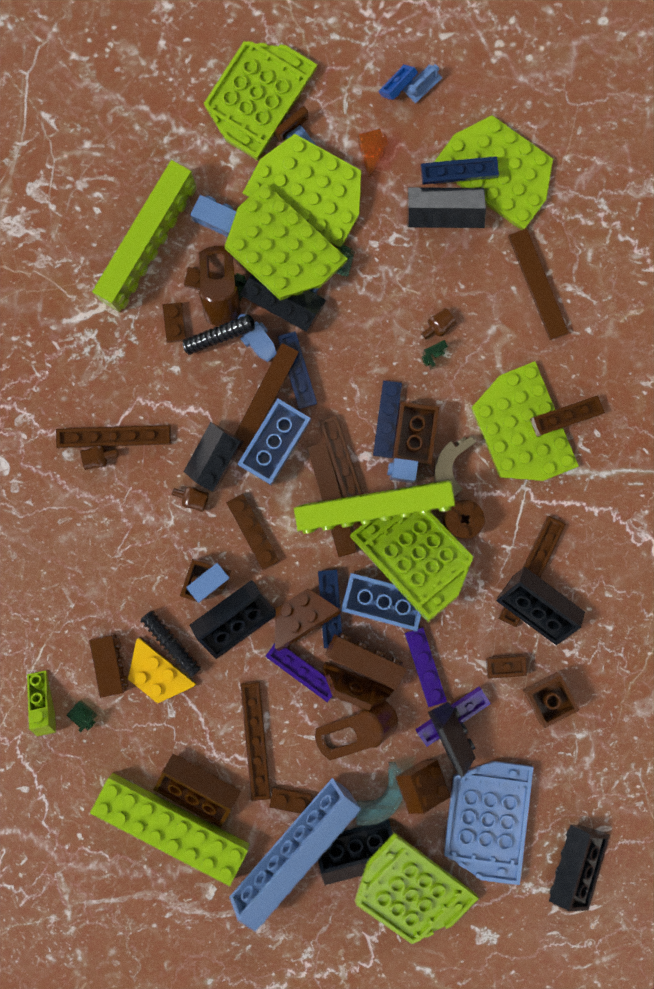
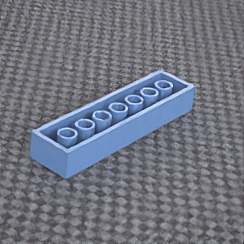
[229,778,361,932]

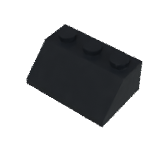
[183,422,244,492]
[428,702,476,778]

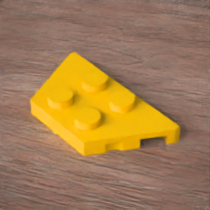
[128,637,197,704]

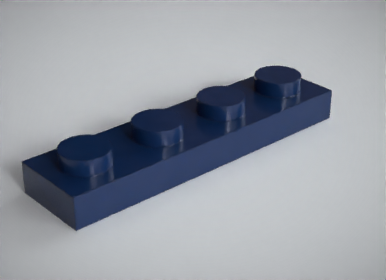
[420,156,499,185]
[277,331,317,410]
[373,380,402,459]
[318,570,342,649]

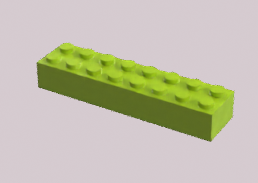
[92,160,196,312]
[294,480,455,534]
[90,773,250,886]

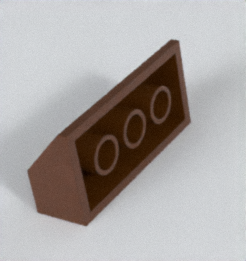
[153,754,241,828]

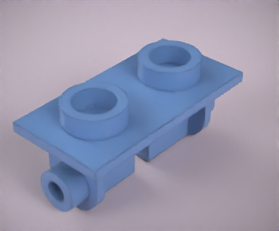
[403,64,442,104]

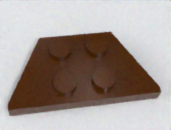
[275,589,342,651]
[323,662,394,711]

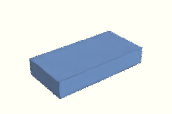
[186,563,229,603]

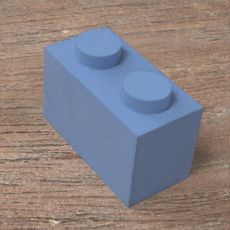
[387,458,418,483]

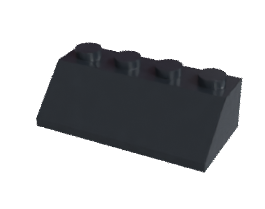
[407,187,486,228]
[240,275,327,334]
[496,566,585,645]
[190,580,276,659]
[318,819,393,885]
[549,825,610,912]

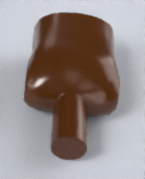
[421,308,457,339]
[80,446,118,470]
[172,486,209,512]

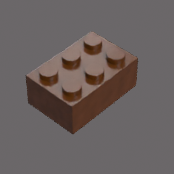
[392,401,440,466]

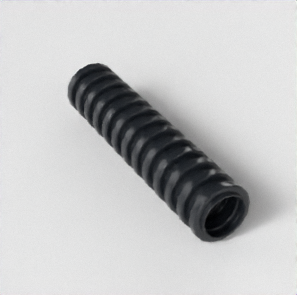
[183,314,255,355]
[140,610,201,679]

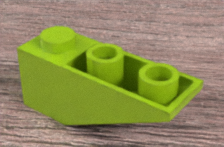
[27,670,56,737]

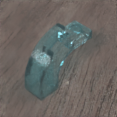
[356,762,403,825]

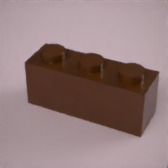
[89,634,128,698]

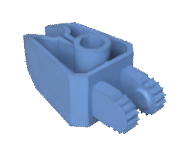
[238,314,276,362]

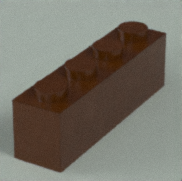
[325,633,407,690]

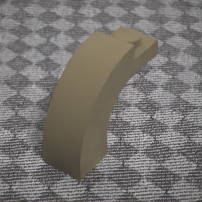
[433,436,476,497]

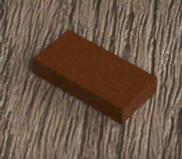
[275,106,308,142]

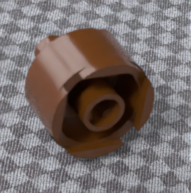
[444,500,485,539]

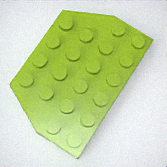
[204,41,317,161]
[434,115,553,230]
[243,134,361,248]
[225,183,348,300]
[471,361,579,481]
[350,511,473,622]
[355,833,479,944]

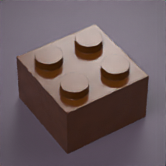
[522,672,580,728]
[395,760,451,814]

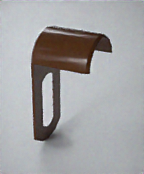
[199,246,241,326]
[315,701,398,760]

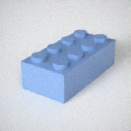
[237,398,311,486]
[341,573,421,631]

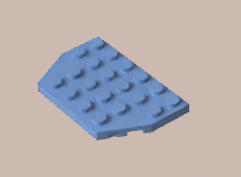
[444,761,534,885]

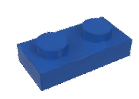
[379,65,418,100]

